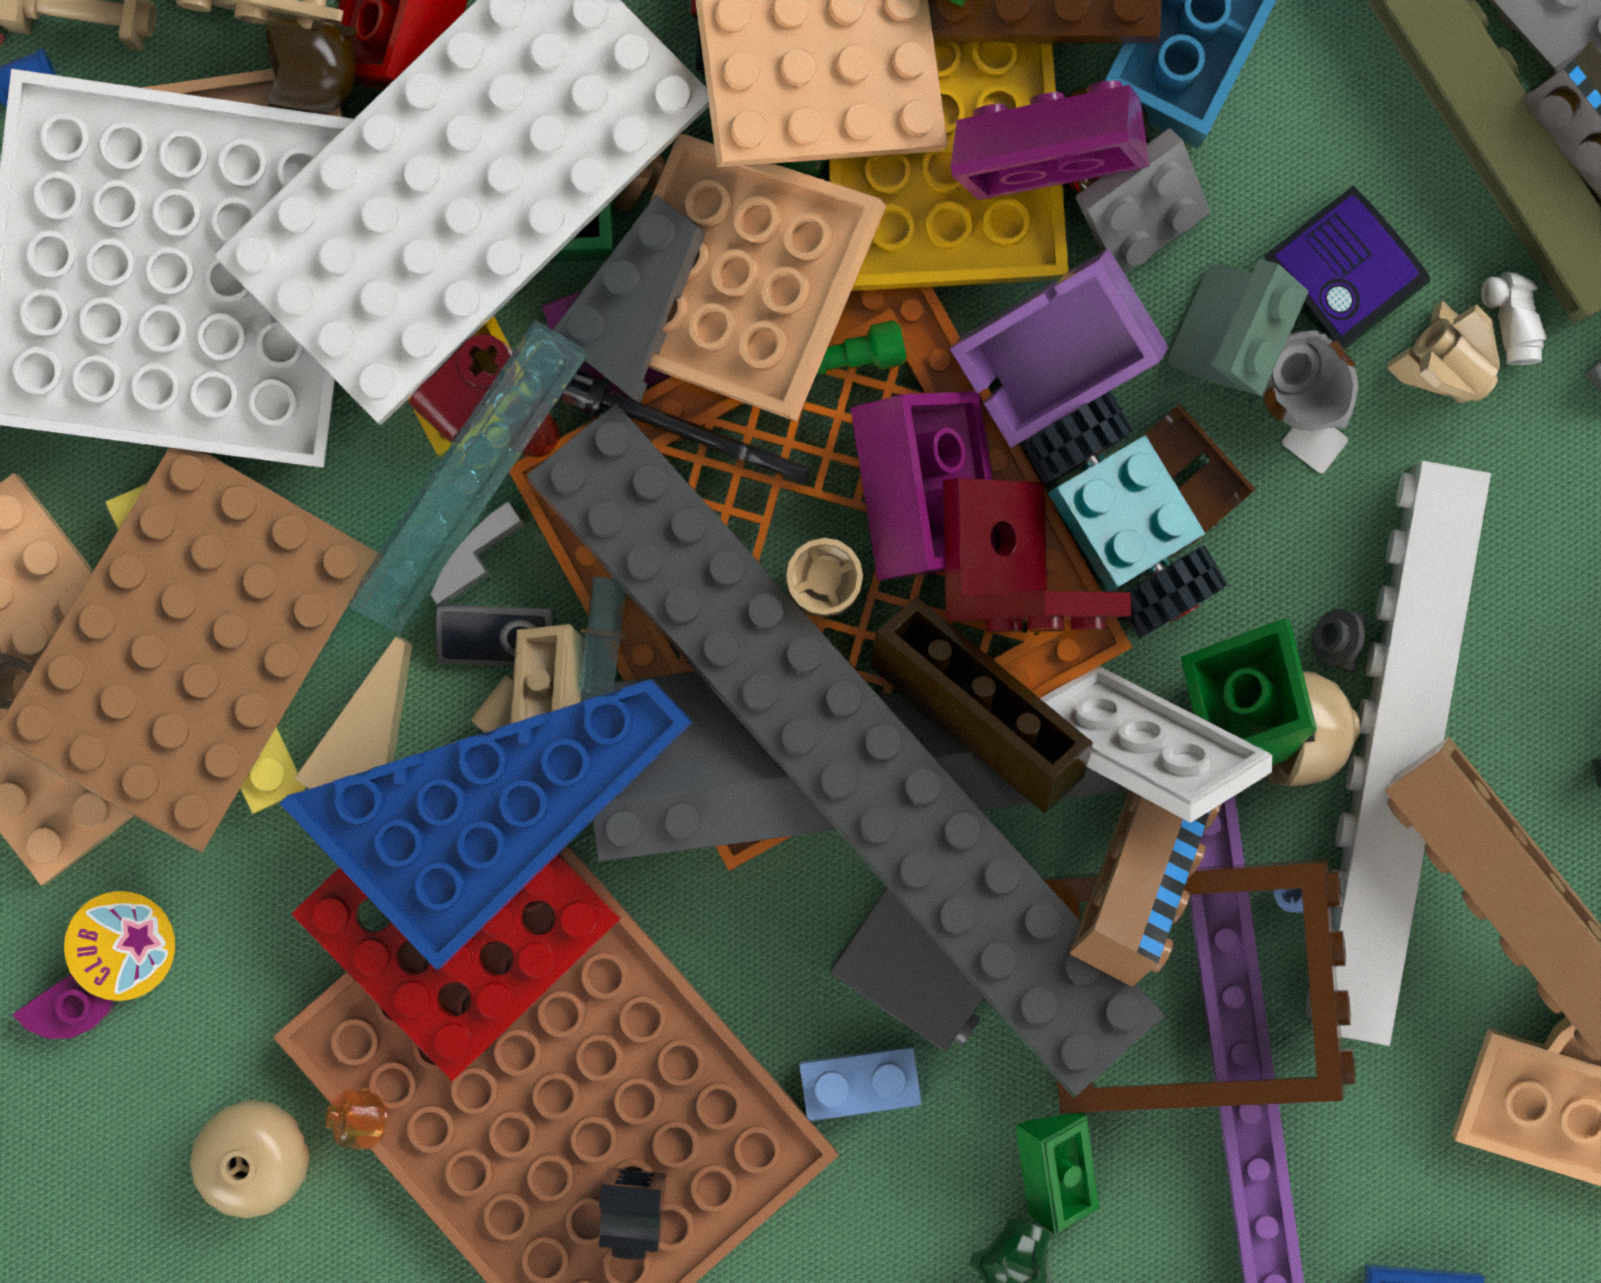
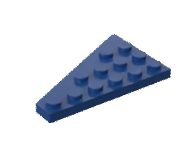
[280,679,693,970]

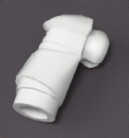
[1481,272,1547,365]

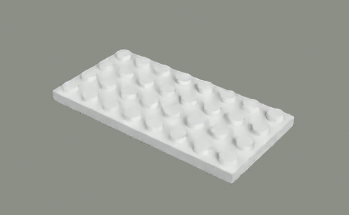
[214,0,709,425]

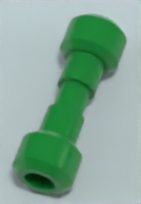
[816,320,907,376]

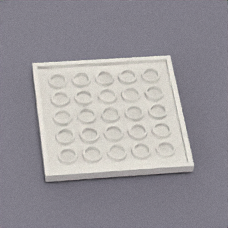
[0,69,354,468]

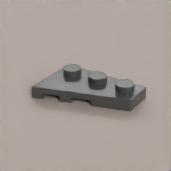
[551,195,705,403]

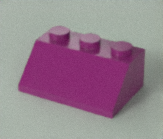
[951,80,1150,200]
[851,391,1000,580]

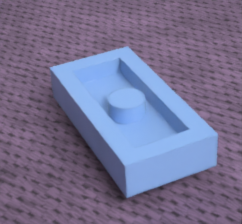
[799,1045,922,1121]

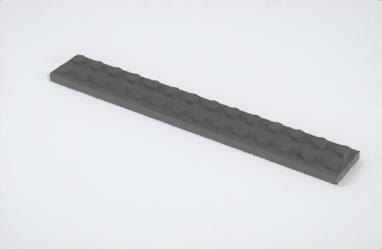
[527,403,1165,1098]

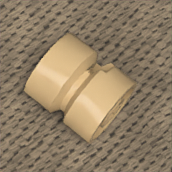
[786,538,863,618]

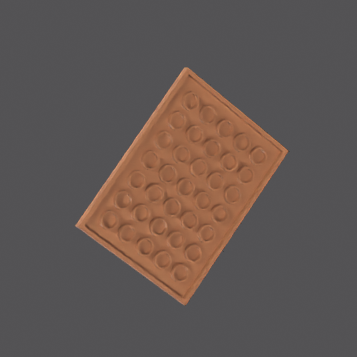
[273,845,839,1283]

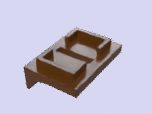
[1142,403,1256,544]

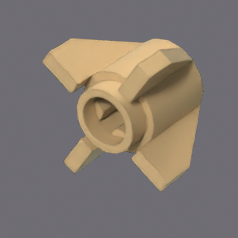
[1387,300,1500,404]

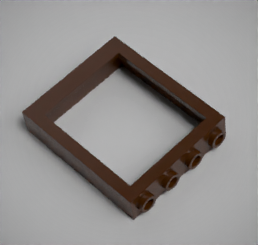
[1043,859,1356,1113]

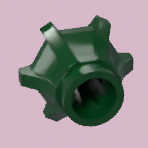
[968,1219,1055,1283]

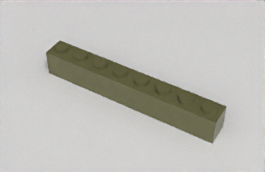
[1366,0,1601,325]

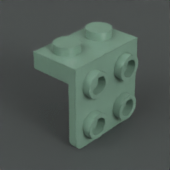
[1167,259,1309,396]

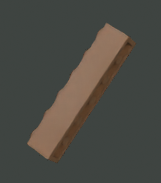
[1385,736,1601,1060]

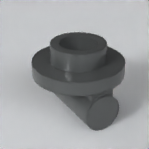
[1312,609,1368,672]

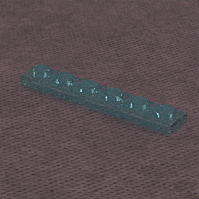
[350,320,587,634]

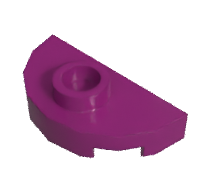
[12,974,115,1039]

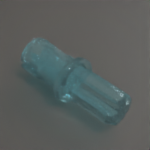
[579,577,627,694]

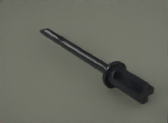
[531,357,811,484]

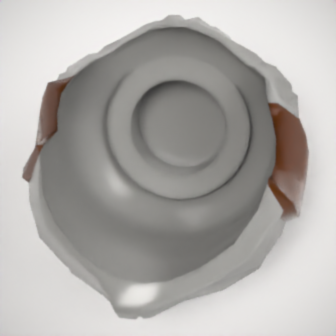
[1262,331,1359,431]

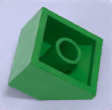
[1180,617,1317,766]

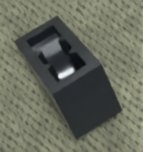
[599,1167,667,1260]

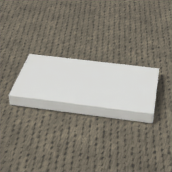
[1040,666,1272,823]

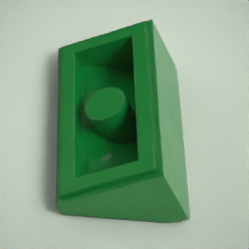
[1016,1112,1099,1235]

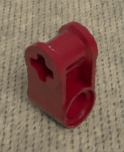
[408,334,516,443]

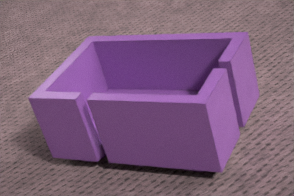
[950,248,1168,447]

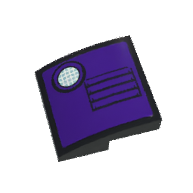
[1264,185,1431,350]

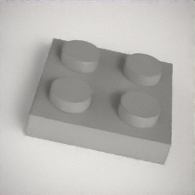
[1076,128,1211,274]

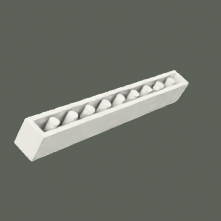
[1306,461,1491,1046]

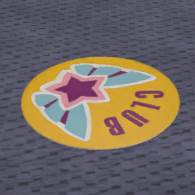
[64,891,175,1001]

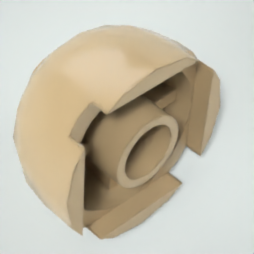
[1267,671,1360,787]
[190,1100,310,1218]

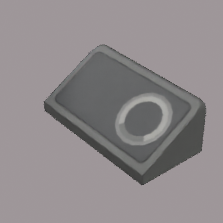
[436,605,555,666]

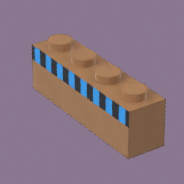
[1069,790,1221,987]

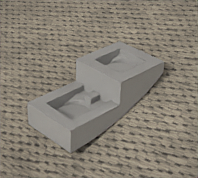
[430,502,526,605]

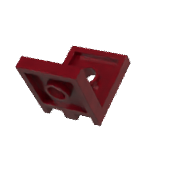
[943,478,1131,632]

